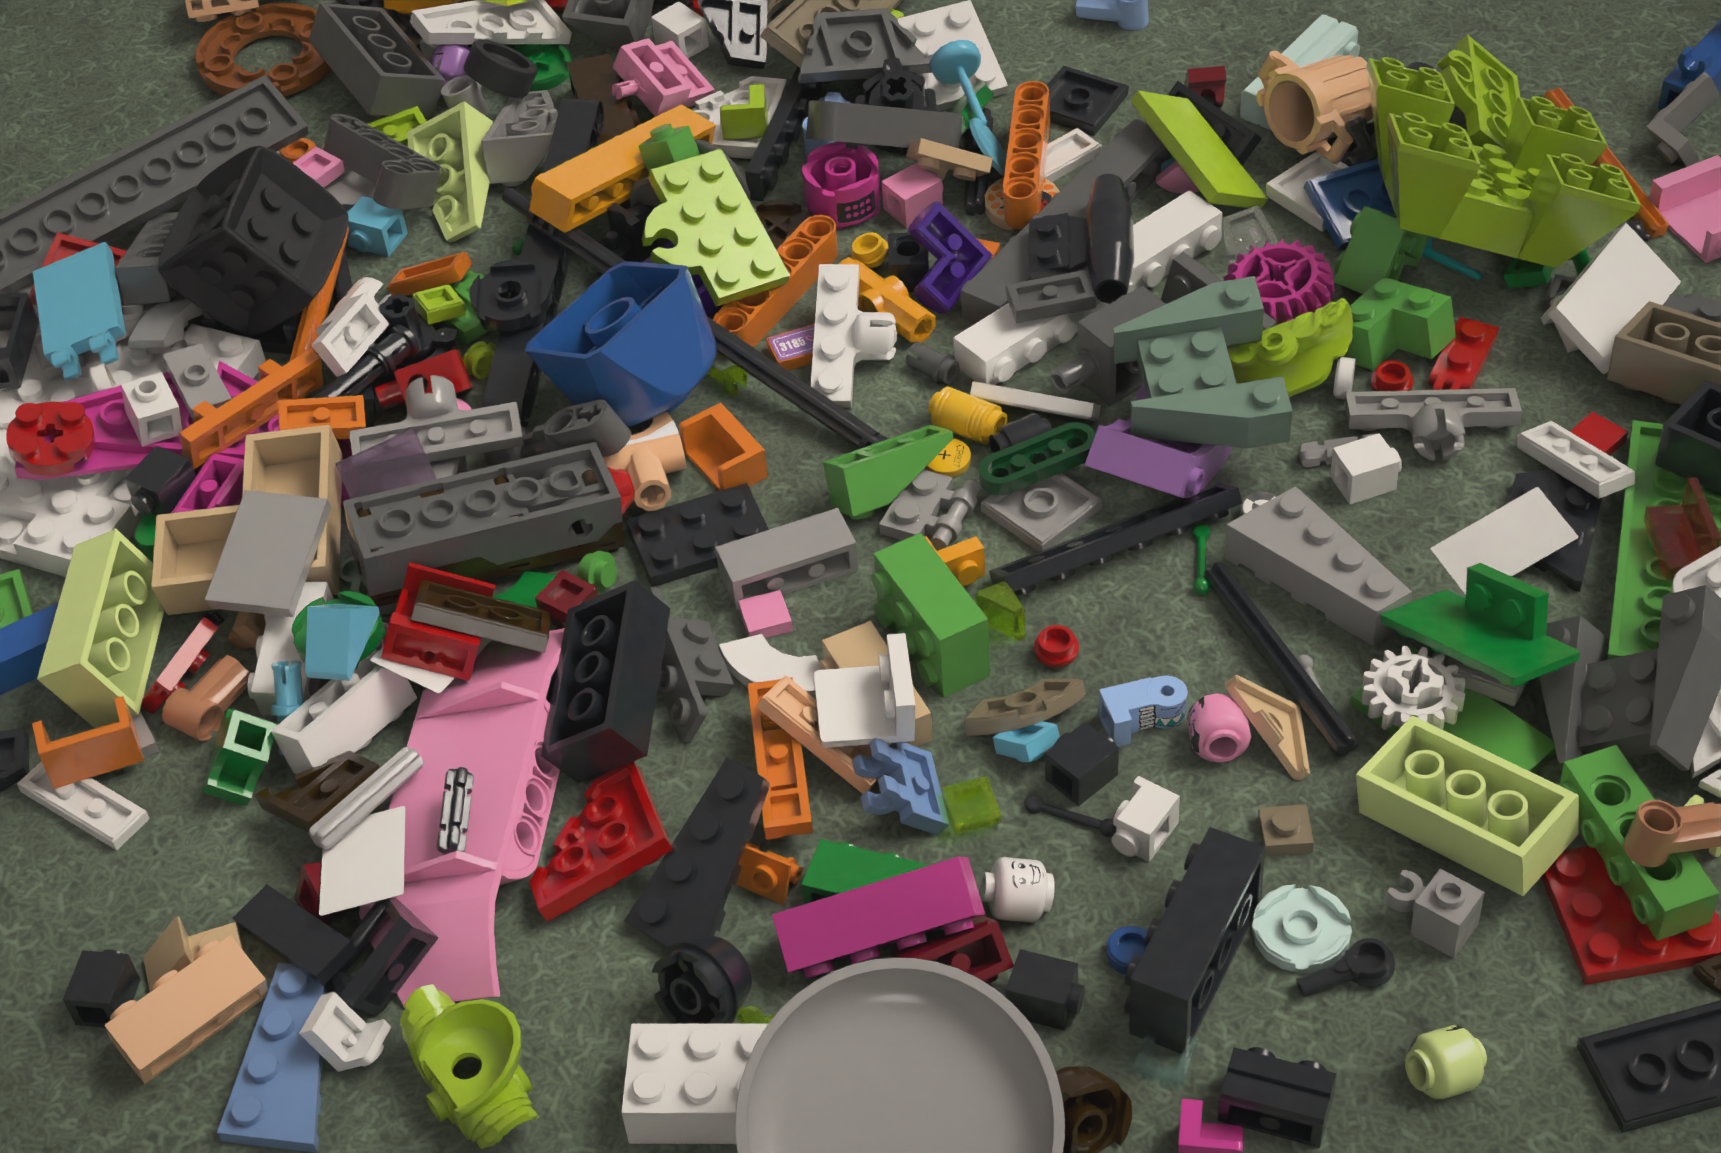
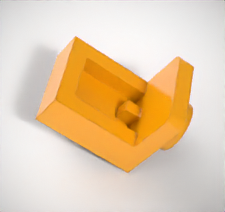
[924,536,985,586]

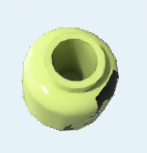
[1405,1025,1487,1099]

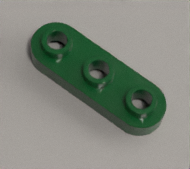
[979,422,1096,495]

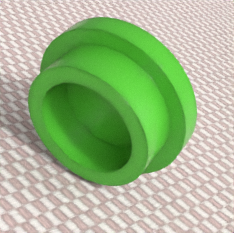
[578,551,617,595]

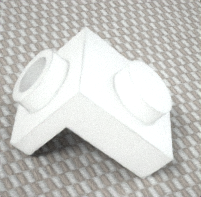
[299,992,391,1072]

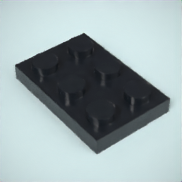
[626,483,769,587]

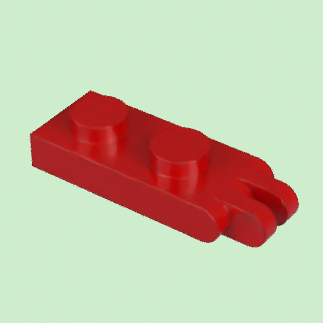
[1428,316,1499,390]

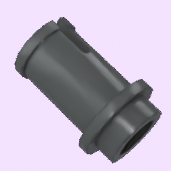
[906,342,960,384]

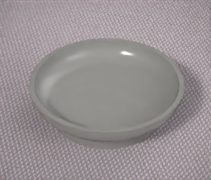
[735,958,1065,1153]

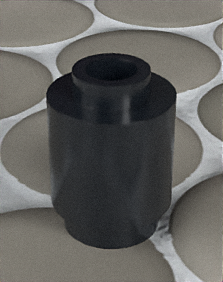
[989,413,1052,454]

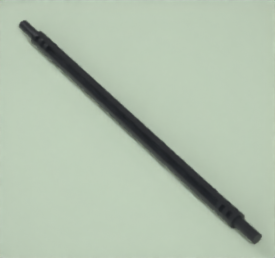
[502,188,926,470]

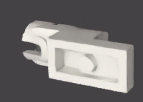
[311,277,392,377]

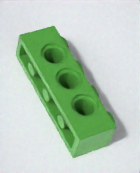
[1558,745,1720,941]

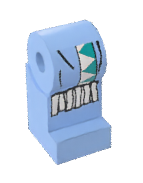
[1098,676,1188,747]

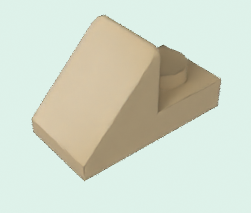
[143,916,244,992]

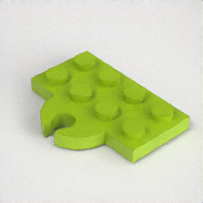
[1436,35,1520,148]
[642,149,790,306]

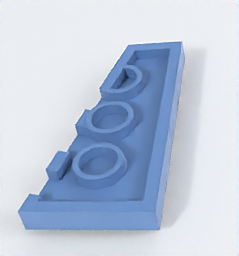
[217,963,328,1153]

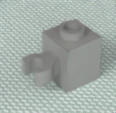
[1386,869,1484,958]

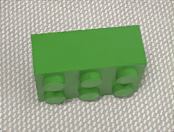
[871,532,990,698]

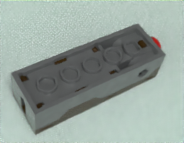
[343,442,635,607]

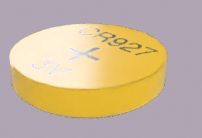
[925,439,971,477]

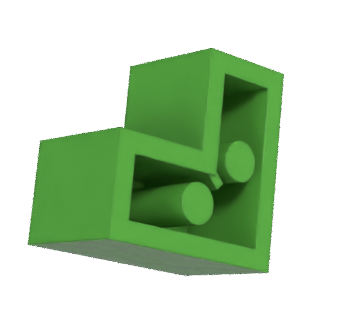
[1334,206,1430,294]
[1340,277,1456,371]

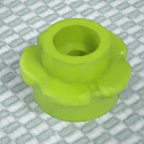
[463,341,496,379]

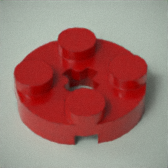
[6,401,95,476]

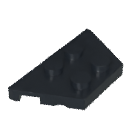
[1508,469,1602,592]

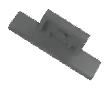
[647,587,734,743]

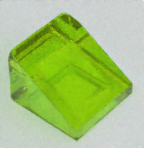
[975,581,1026,641]

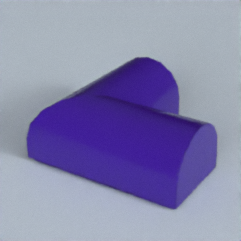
[908,201,993,314]

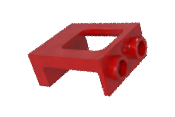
[381,562,496,681]

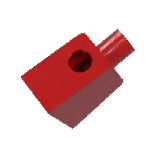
[375,349,473,410]

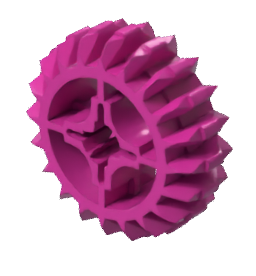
[1224,238,1335,325]

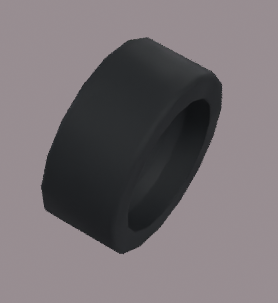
[463,40,538,98]

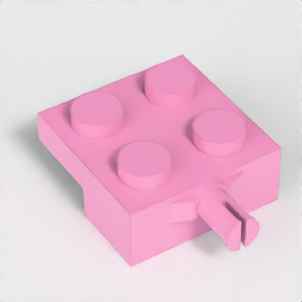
[612,38,715,117]

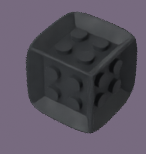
[158,145,349,336]

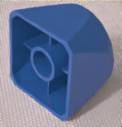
[525,261,717,427]

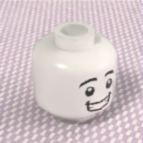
[980,857,1054,923]

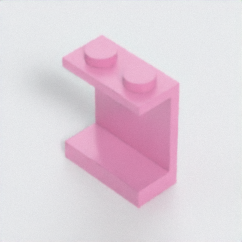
[1649,155,1721,263]

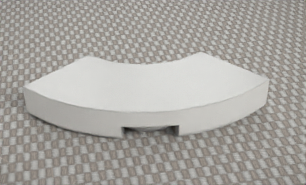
[719,634,821,699]

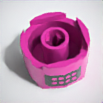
[802,142,881,230]

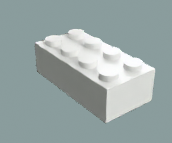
[622,1024,768,1144]

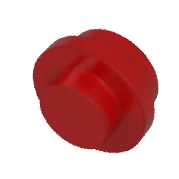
[1371,361,1414,391]
[1034,625,1079,668]

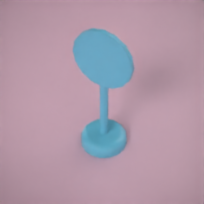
[930,40,1007,176]

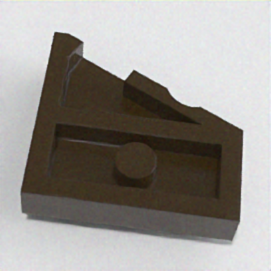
[255,750,379,832]

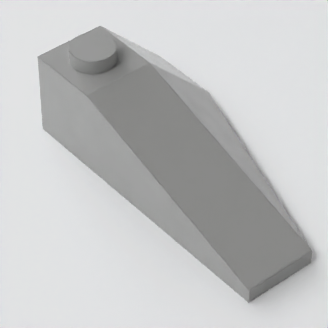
[481,90,558,187]

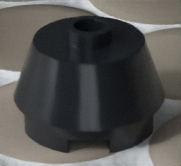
[652,936,752,1024]

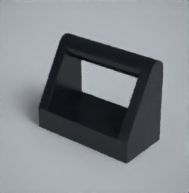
[331,897,439,1016]

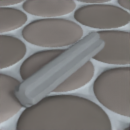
[309,747,424,850]

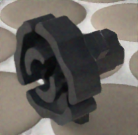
[855,58,940,152]
[373,294,458,383]

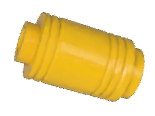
[928,386,1007,445]

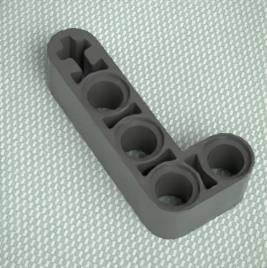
[806,100,963,149]
[323,114,442,210]

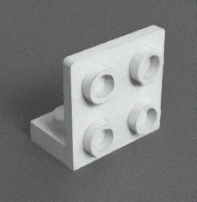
[814,633,915,748]

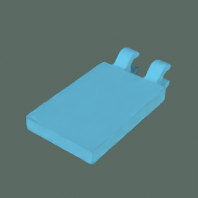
[33,242,126,381]

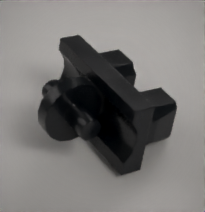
[599,202,658,263]

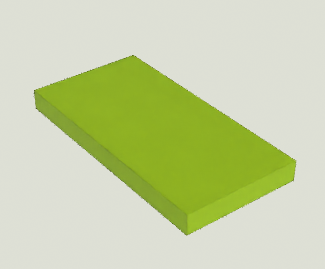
[1130,90,1268,209]

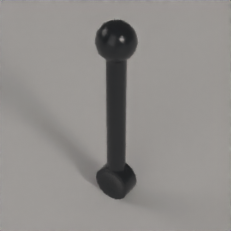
[1025,795,1116,837]

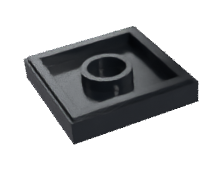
[1047,66,1129,136]

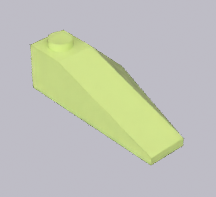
[407,101,493,242]

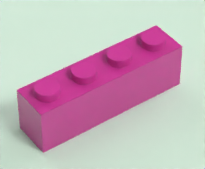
[772,856,985,979]

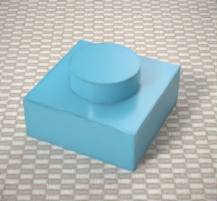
[993,721,1060,762]

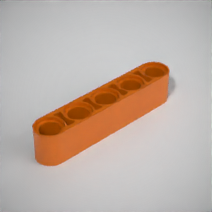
[1003,81,1050,229]
[713,215,838,359]

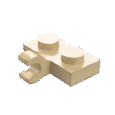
[906,138,993,181]

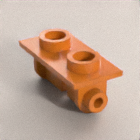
[736,842,803,905]

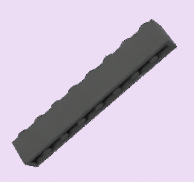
[960,119,1173,324]

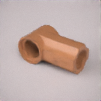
[162,655,250,742]
[1623,800,1721,867]

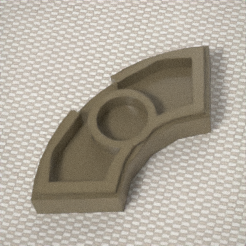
[963,679,1086,736]

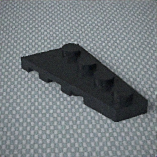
[624,758,770,948]

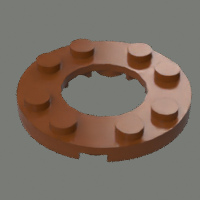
[196,3,331,97]

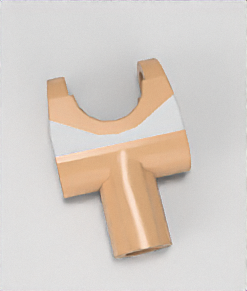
[603,411,687,511]

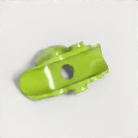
[1227,298,1353,397]
[400,984,540,1149]

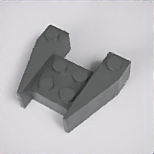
[1539,585,1721,771]

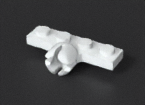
[811,264,897,408]

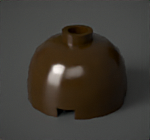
[1056,1066,1132,1153]

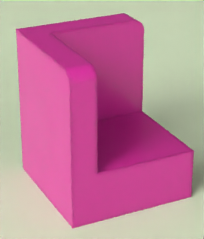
[1178,1099,1243,1153]

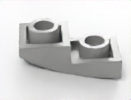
[128,299,203,354]

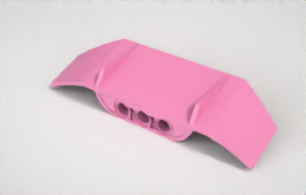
[359,628,565,1008]

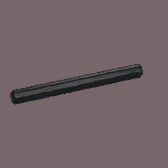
[1204,562,1358,757]

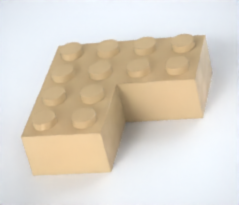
[151,424,343,615]

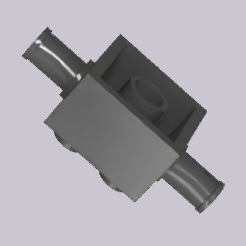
[1051,286,1165,407]

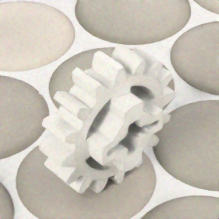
[1362,646,1466,730]

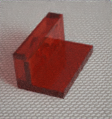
[1643,477,1721,581]

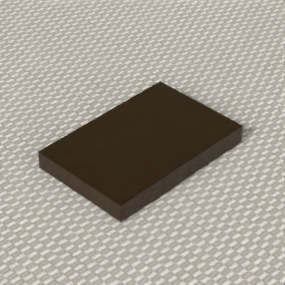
[411,580,551,653]

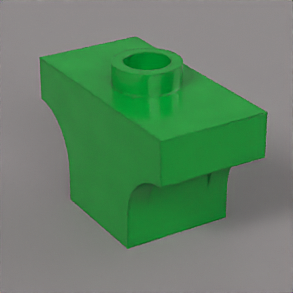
[202,709,277,805]

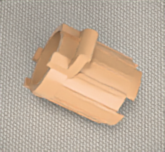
[1256,51,1373,163]

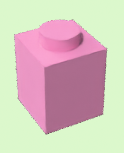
[881,162,944,228]

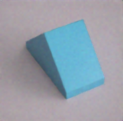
[305,604,380,681]

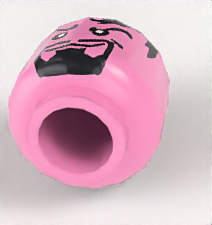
[1187,693,1251,762]

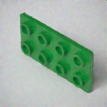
[1381,563,1579,687]

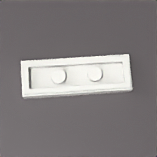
[970,381,1101,421]
[1517,421,1635,499]
[17,761,150,850]

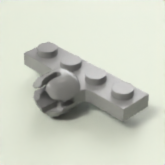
[349,375,524,475]
[1345,388,1522,461]

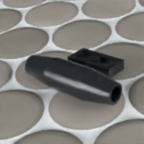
[1029,174,1134,304]

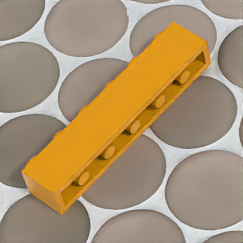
[529,104,716,233]

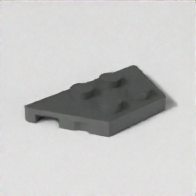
[798,8,933,83]

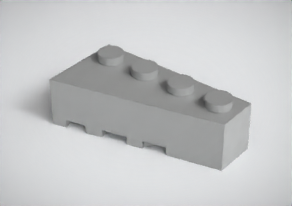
[1224,486,1412,646]

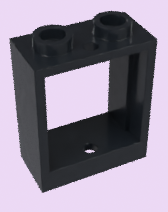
[0,292,39,389]

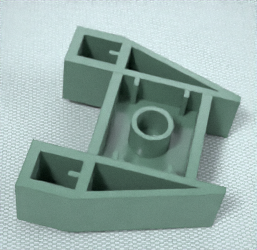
[1113,276,1293,448]

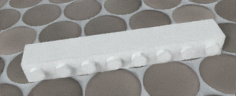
[953,190,1223,385]

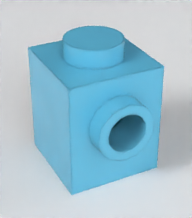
[347,196,408,257]

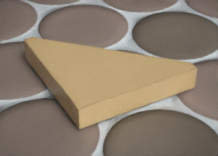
[1225,675,1310,780]

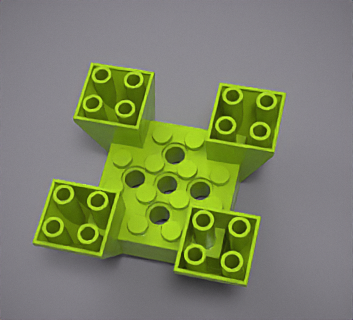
[1366,57,1641,268]

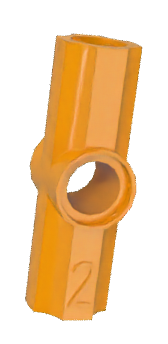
[839,257,936,343]

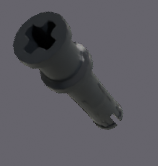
[311,324,420,398]

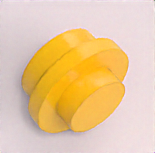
[851,232,888,268]

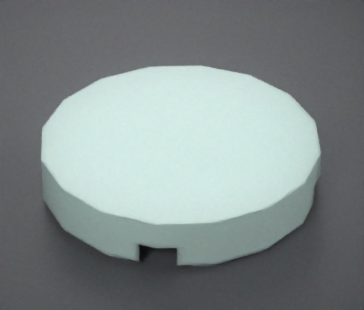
[1252,884,1352,974]

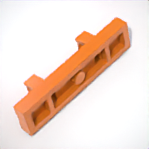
[179,349,323,469]
[748,677,813,840]

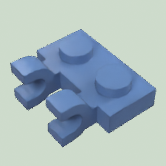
[853,738,949,835]

